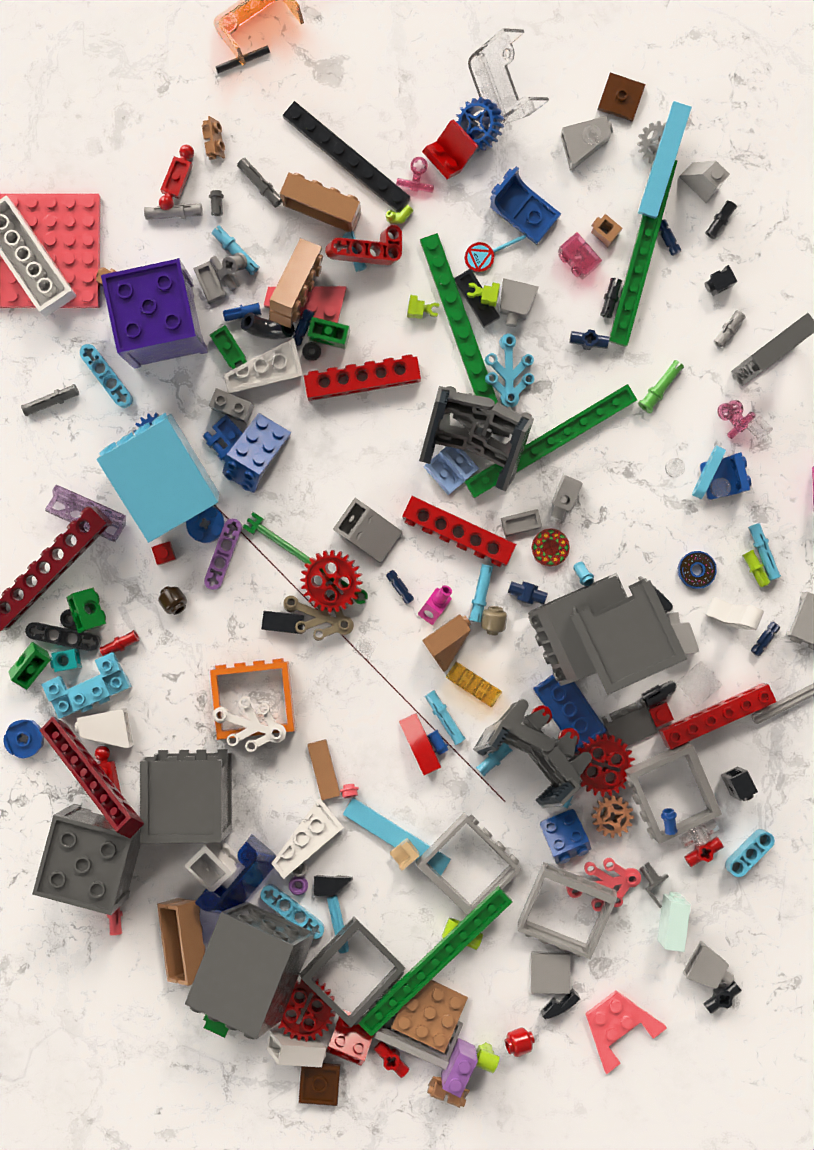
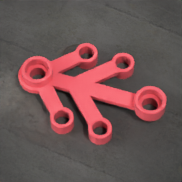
[566,858,641,911]

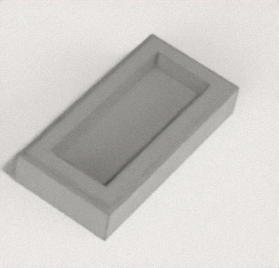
[193,261,226,304]
[500,509,543,537]

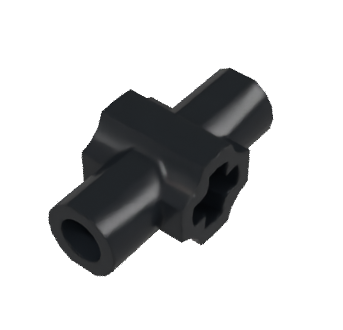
[703,980,742,1014]

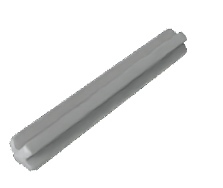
[751,683,814,724]

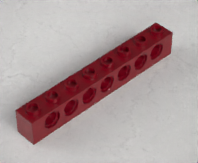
[0,506,112,631]
[39,716,144,838]

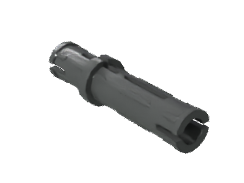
[237,157,282,208]
[21,384,79,416]

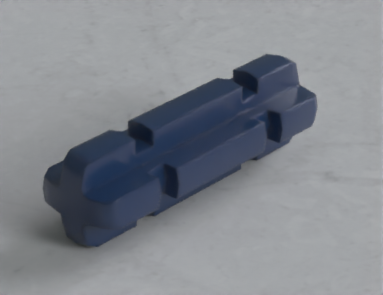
[659,219,681,256]
[292,309,314,346]
[386,570,414,604]
[751,622,780,656]

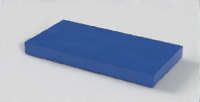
[532,674,607,752]

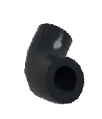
[241,313,295,339]

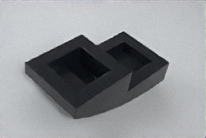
[261,611,305,634]
[541,988,580,1019]

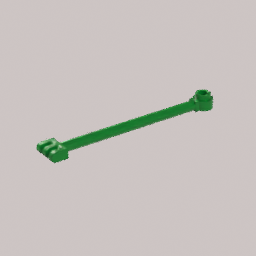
[243,512,368,604]

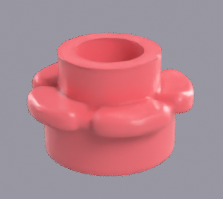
[340,784,359,798]

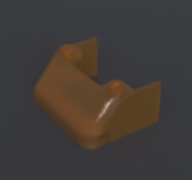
[214,0,304,66]

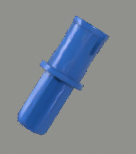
[223,302,262,322]

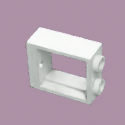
[184,841,244,893]

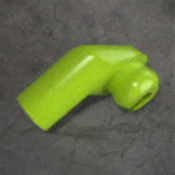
[385,205,414,224]

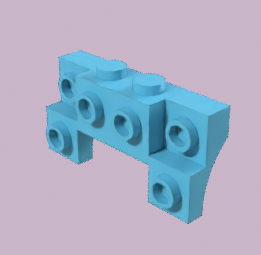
[41,652,132,719]

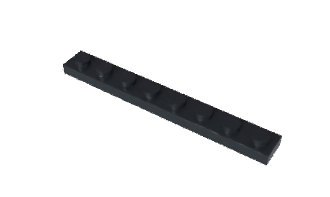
[282,101,410,212]

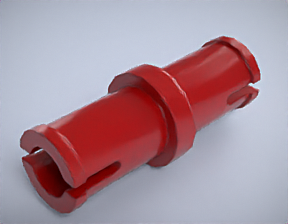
[100,630,140,656]

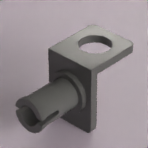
[639,862,669,908]

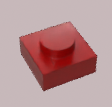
[151,541,177,566]
[648,702,674,727]

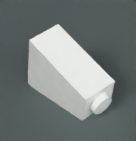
[75,708,134,748]
[266,1030,326,1067]

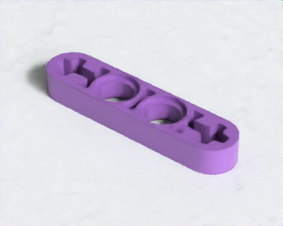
[204,519,242,590]

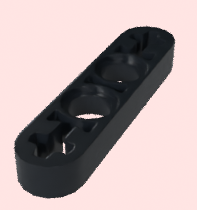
[25,622,101,651]

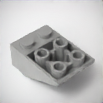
[333,498,403,563]

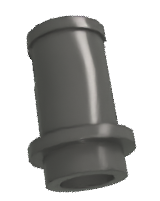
[209,190,224,216]

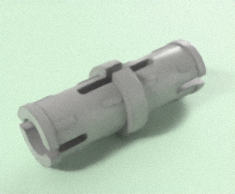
[713,310,746,348]

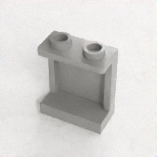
[786,592,814,650]

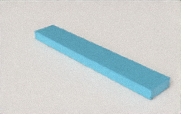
[638,101,692,219]
[343,797,451,875]

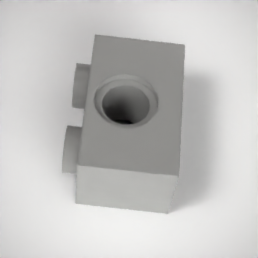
[209,388,254,424]

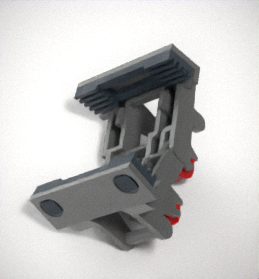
[419,386,534,492]
[473,699,592,808]

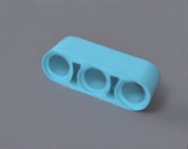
[725,829,775,877]

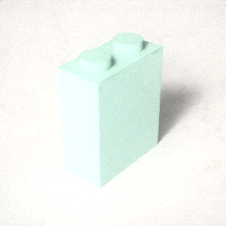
[657,892,691,952]

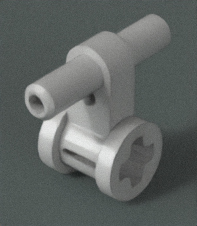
[210,253,247,291]

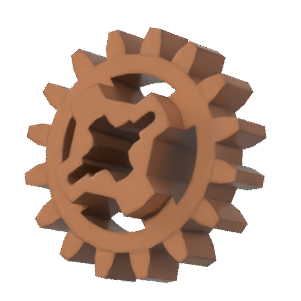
[591,795,634,838]

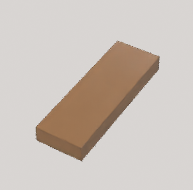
[307,739,341,800]

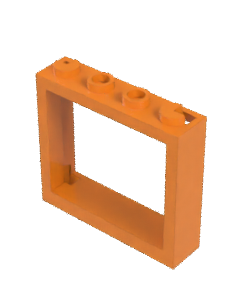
[210,658,296,740]

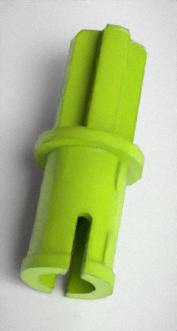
[742,550,770,587]

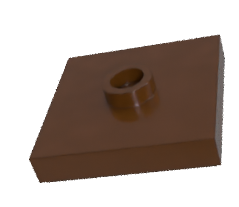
[597,72,646,122]
[299,1063,341,1106]

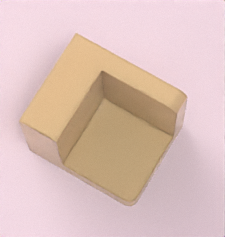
[390,838,420,871]

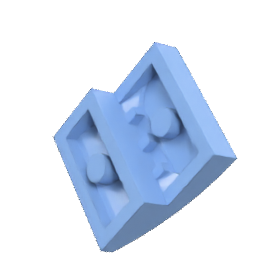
[424,446,479,495]

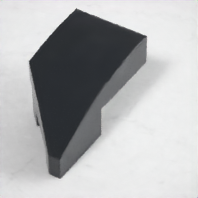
[314,875,353,897]

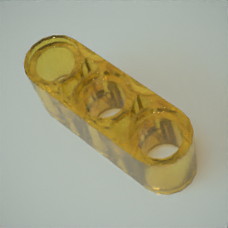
[446,661,502,707]

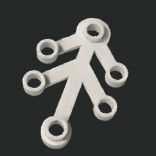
[213,696,286,752]

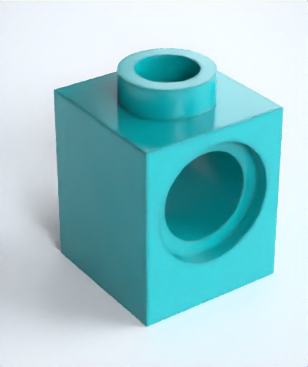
[50,649,82,672]

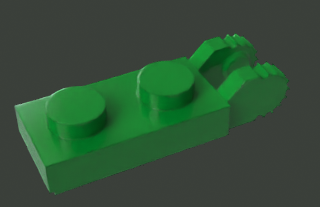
[210,325,247,369]

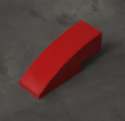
[399,713,441,775]

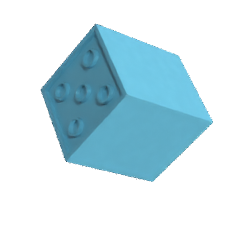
[96,413,219,543]

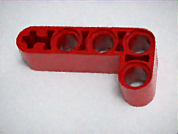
[325,225,402,265]

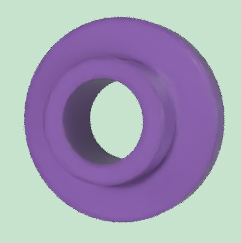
[289,876,308,895]

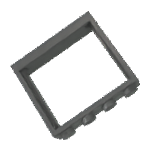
[731,313,814,386]
[299,916,406,1027]

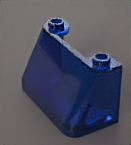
[195,834,276,914]

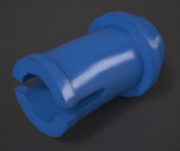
[427,729,449,755]
[661,808,678,835]

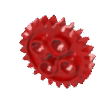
[300,550,363,613]
[575,733,635,797]
[278,979,336,1042]

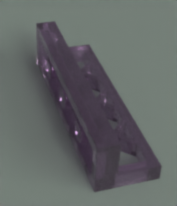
[45,484,126,542]

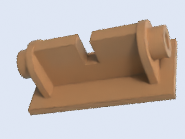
[201,116,225,160]
[427,1076,470,1108]

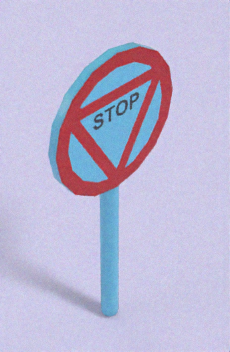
[464,235,526,272]

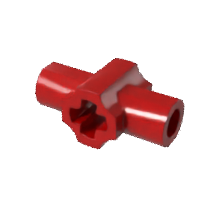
[684,836,724,867]
[374,1041,409,1078]

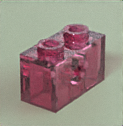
[558,232,602,280]

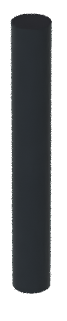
[215,45,270,74]

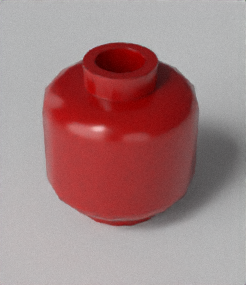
[504,1027,535,1057]

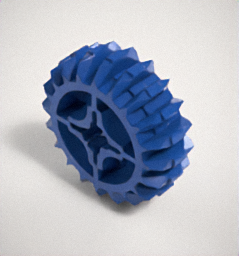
[456,97,504,152]

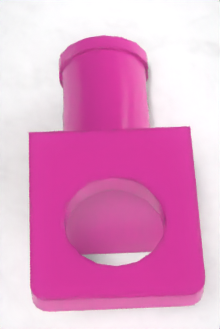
[418,585,452,625]

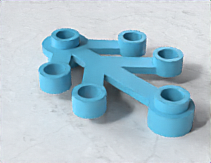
[485,334,534,408]

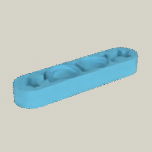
[80,344,133,408]
[260,884,324,939]

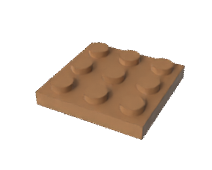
[391,980,468,1053]

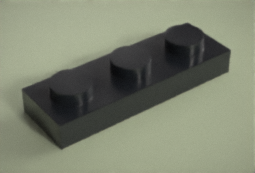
[454,268,500,328]

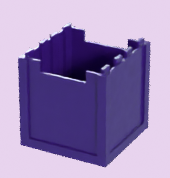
[101,258,208,369]

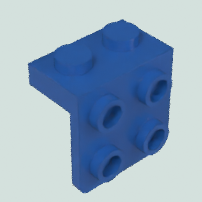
[699,452,752,500]
[540,809,591,864]

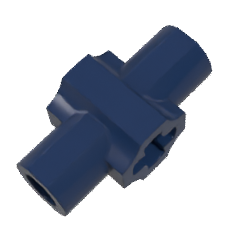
[569,329,609,350]
[508,581,548,605]

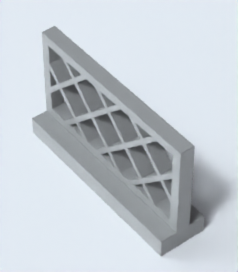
[374,1013,463,1070]

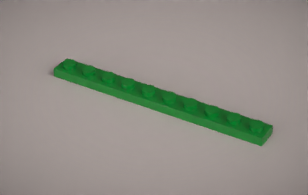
[609,160,678,347]
[420,233,498,404]
[464,384,637,498]
[358,886,513,1037]

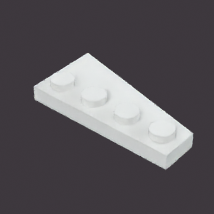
[223,338,303,393]
[271,798,344,879]

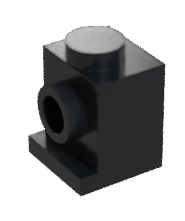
[704,265,738,296]

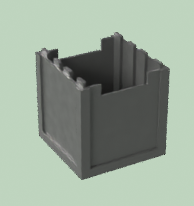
[571,576,687,695]
[140,749,232,843]
[32,803,141,915]

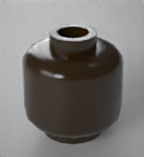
[158,586,187,615]

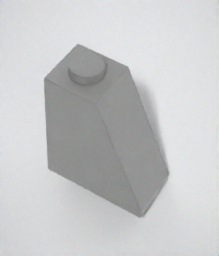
[560,116,613,170]
[679,161,730,203]

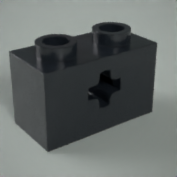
[721,766,758,801]

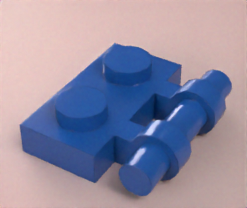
[203,415,243,461]

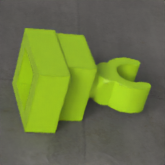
[467,282,500,307]
[407,295,440,319]

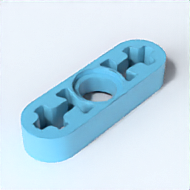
[692,445,726,499]

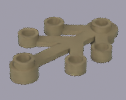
[283,594,354,641]

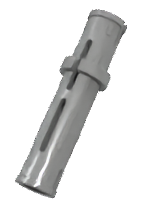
[144,203,203,220]

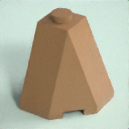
[422,614,472,672]

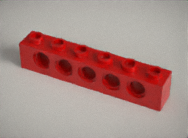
[304,354,421,401]
[402,496,517,567]
[658,683,777,749]

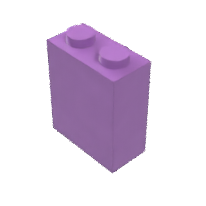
[441,1038,478,1098]

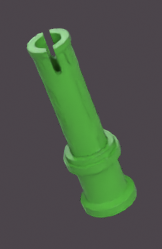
[638,360,684,413]

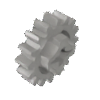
[637,121,666,164]

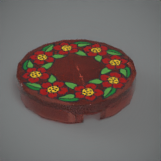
[531,528,570,567]

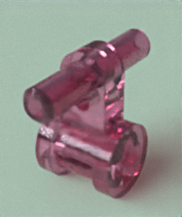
[396,157,434,193]
[717,400,756,439]

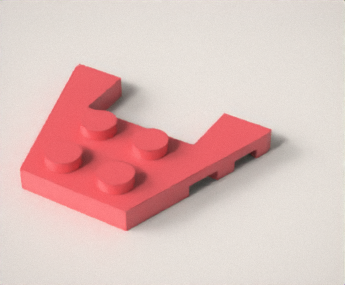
[585,990,667,1074]

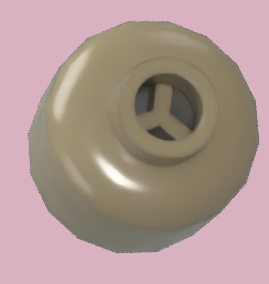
[481,606,507,636]

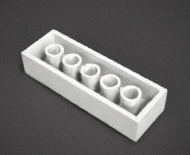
[0,195,77,318]

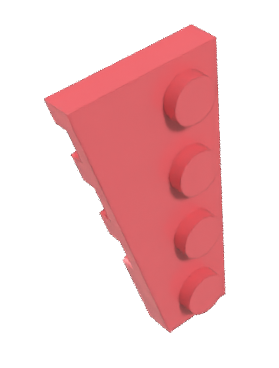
[264,286,347,323]

